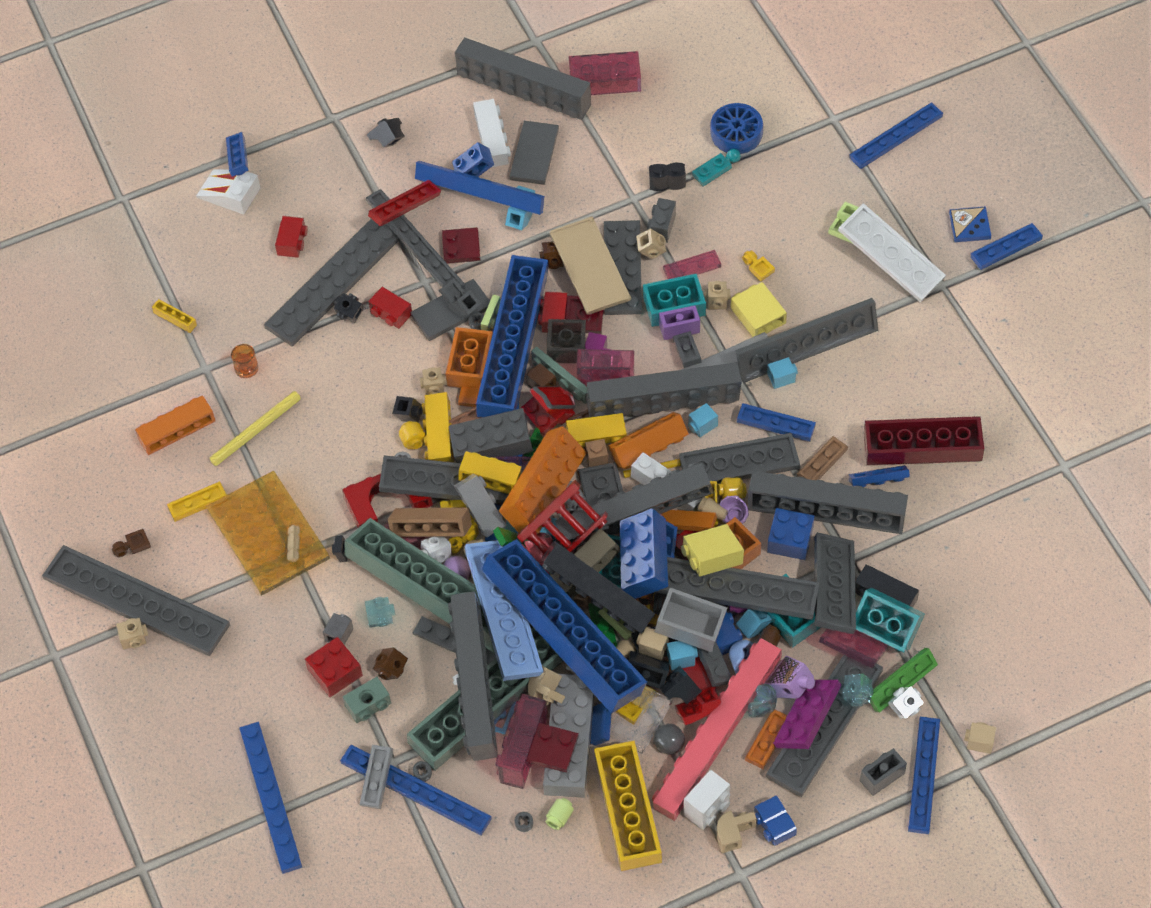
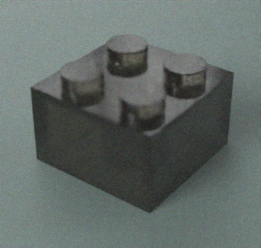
[547,319,587,363]

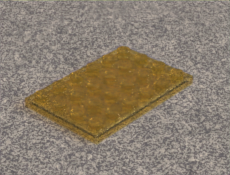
[206,471,330,596]

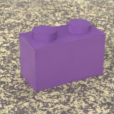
[659,305,700,340]

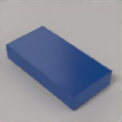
[590,703,611,746]

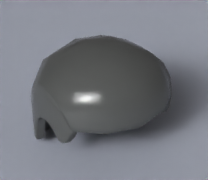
[653,723,685,755]

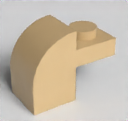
[528,666,565,705]
[717,810,756,854]

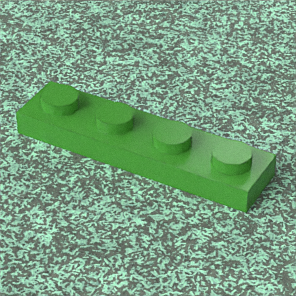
[866,648,938,713]

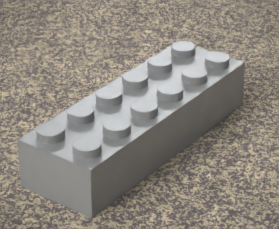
[543,674,594,798]

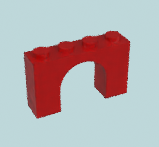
[342,474,433,528]

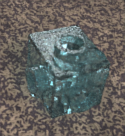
[365,597,396,628]
[842,674,873,707]

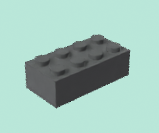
[449,408,533,463]

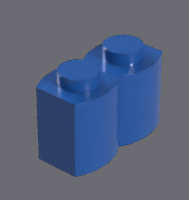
[754,796,797,846]

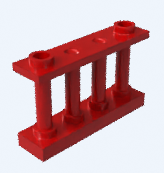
[517,480,608,554]

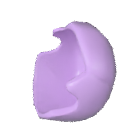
[719,496,749,524]
[443,556,471,580]

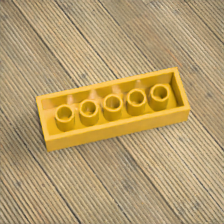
[594,740,662,871]

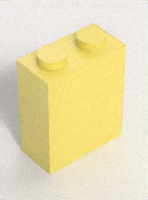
[731,282,787,337]
[681,524,744,577]

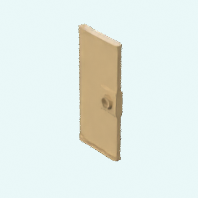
[549,216,632,315]

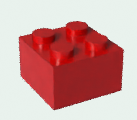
[305,637,363,698]

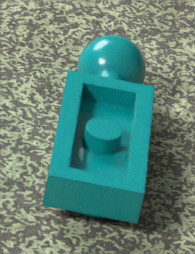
[692,149,741,187]

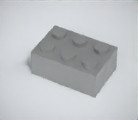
[654,588,727,652]

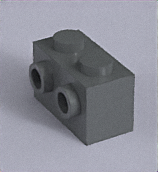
[647,198,676,243]
[860,748,907,796]

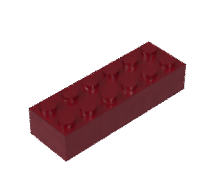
[863,416,984,465]

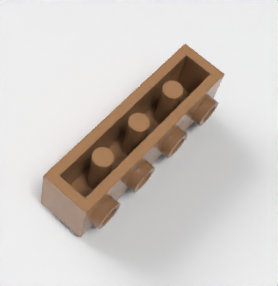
[388,508,472,537]

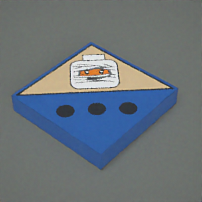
[949,206,991,243]

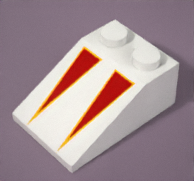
[196,169,261,215]

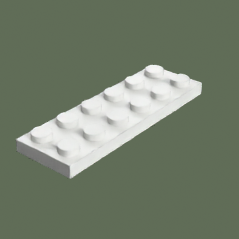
[838,203,946,303]

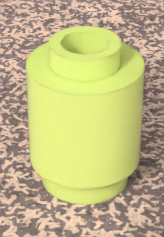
[545,798,574,830]

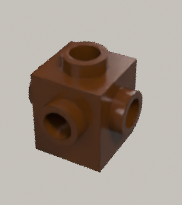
[539,241,564,269]
[373,647,408,680]

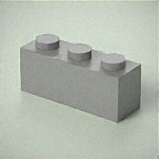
[454,473,506,537]

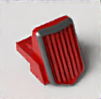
[521,386,576,436]

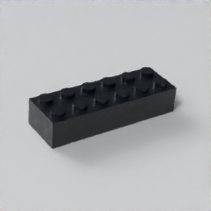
[540,541,655,634]

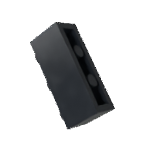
[855,564,919,607]

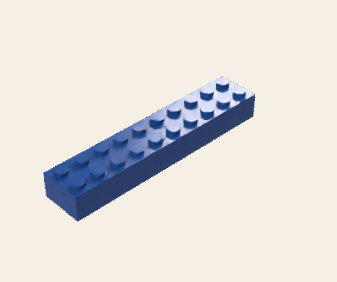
[476,255,548,417]
[482,539,647,714]

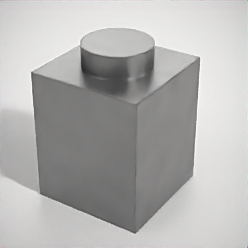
[323,613,353,645]

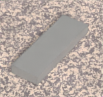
[359,745,393,809]

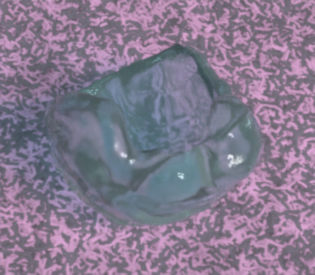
[747,684,777,718]

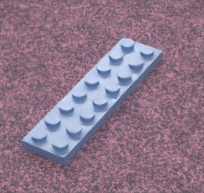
[464,540,543,681]

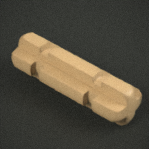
[287,525,300,562]

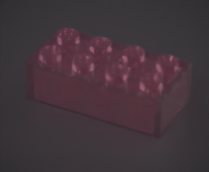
[568,51,641,95]
[495,694,548,789]

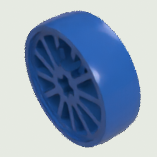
[710,103,764,154]

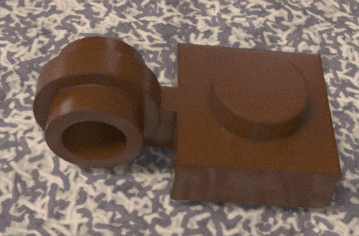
[112,529,151,557]

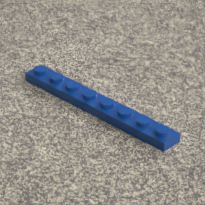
[239,722,303,874]

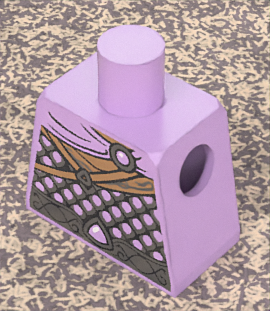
[764,656,815,698]

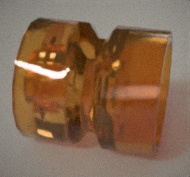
[231,344,259,378]

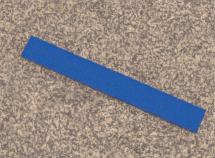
[415,161,545,215]
[340,745,492,836]

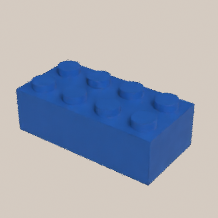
[620,508,668,599]

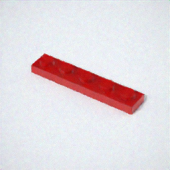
[368,180,442,226]

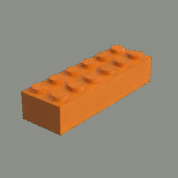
[499,426,587,534]

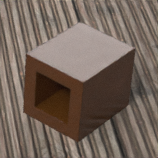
[526,363,556,388]

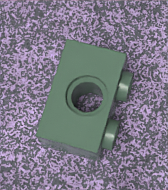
[342,677,391,723]

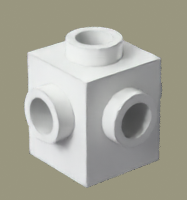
[421,536,451,563]
[888,687,924,719]

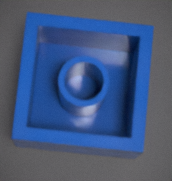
[767,508,815,561]

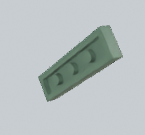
[531,346,587,404]

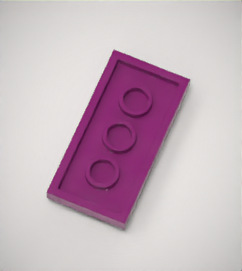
[773,680,842,749]

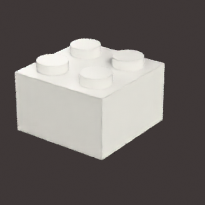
[684,770,730,830]

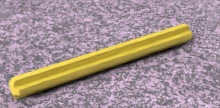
[210,391,301,466]

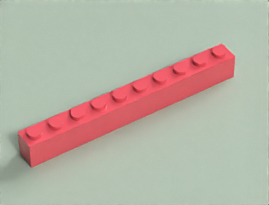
[652,638,782,821]

